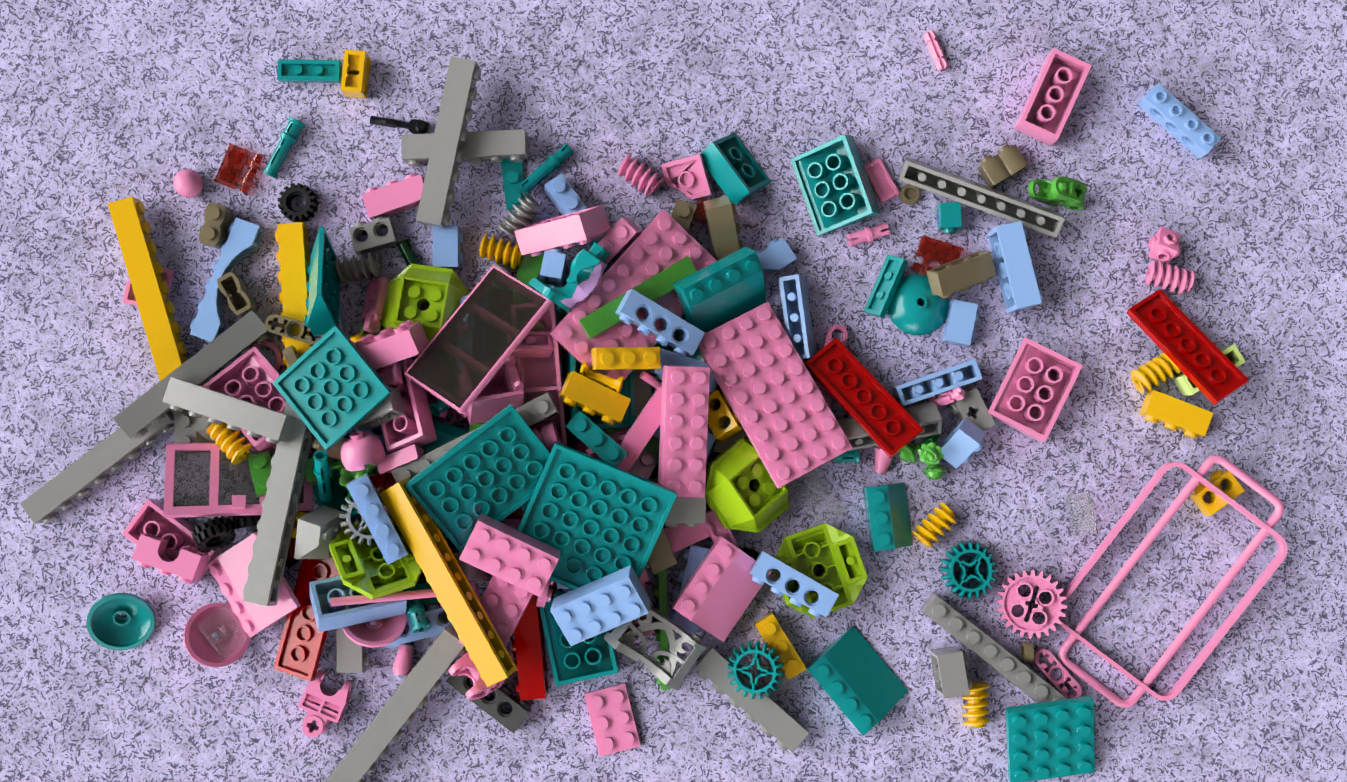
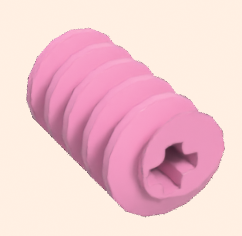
[618,152,664,197]
[1145,260,1195,295]

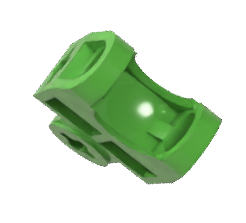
[1028,176,1087,211]

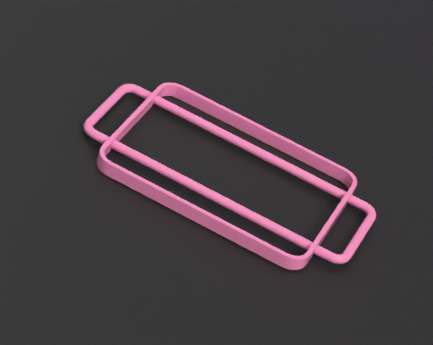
[1058,455,1288,708]

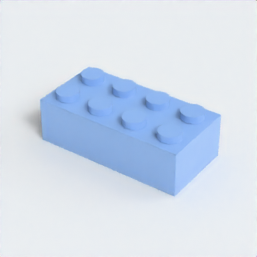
[987,221,1043,314]
[550,565,651,646]
[309,576,407,633]

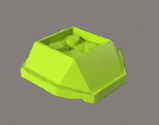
[381,263,470,352]
[705,439,789,533]
[329,521,422,600]
[774,523,868,618]

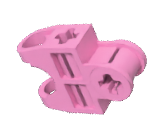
[448,647,513,700]
[298,669,353,737]

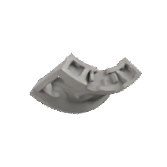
[604,603,707,691]

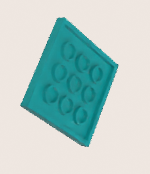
[272,325,393,450]
[1005,696,1095,782]

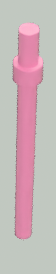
[330,589,436,607]

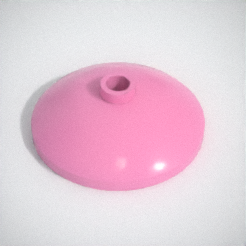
[184,603,250,668]
[342,613,407,648]

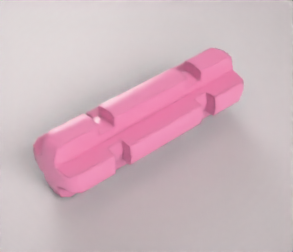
[924,31,948,71]
[928,387,966,408]

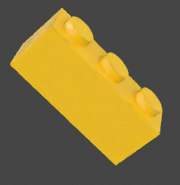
[591,347,661,370]
[558,371,631,425]
[1139,390,1213,439]
[753,612,806,680]

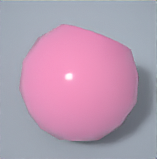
[173,169,204,198]

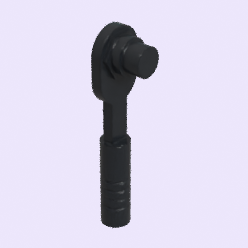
[370,116,429,134]

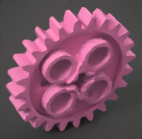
[996,569,1067,639]

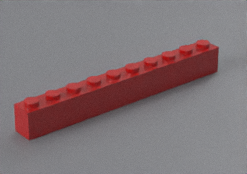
[501,507,549,700]

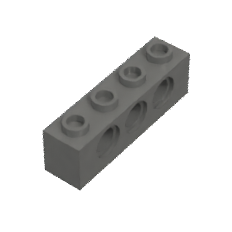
[446,675,531,734]

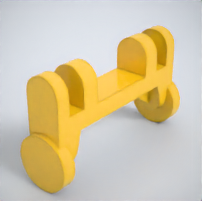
[580,361,625,393]

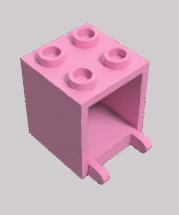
[457,356,524,425]

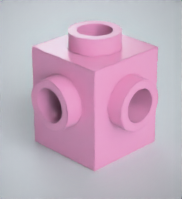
[1148,226,1181,264]

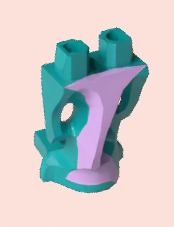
[528,242,610,312]

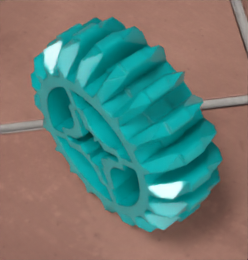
[940,541,998,599]
[726,640,785,699]

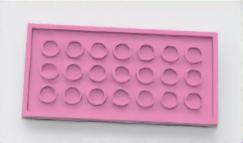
[549,209,717,391]
[697,302,853,489]

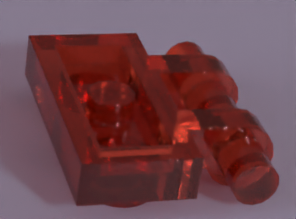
[214,143,263,194]
[911,235,962,276]

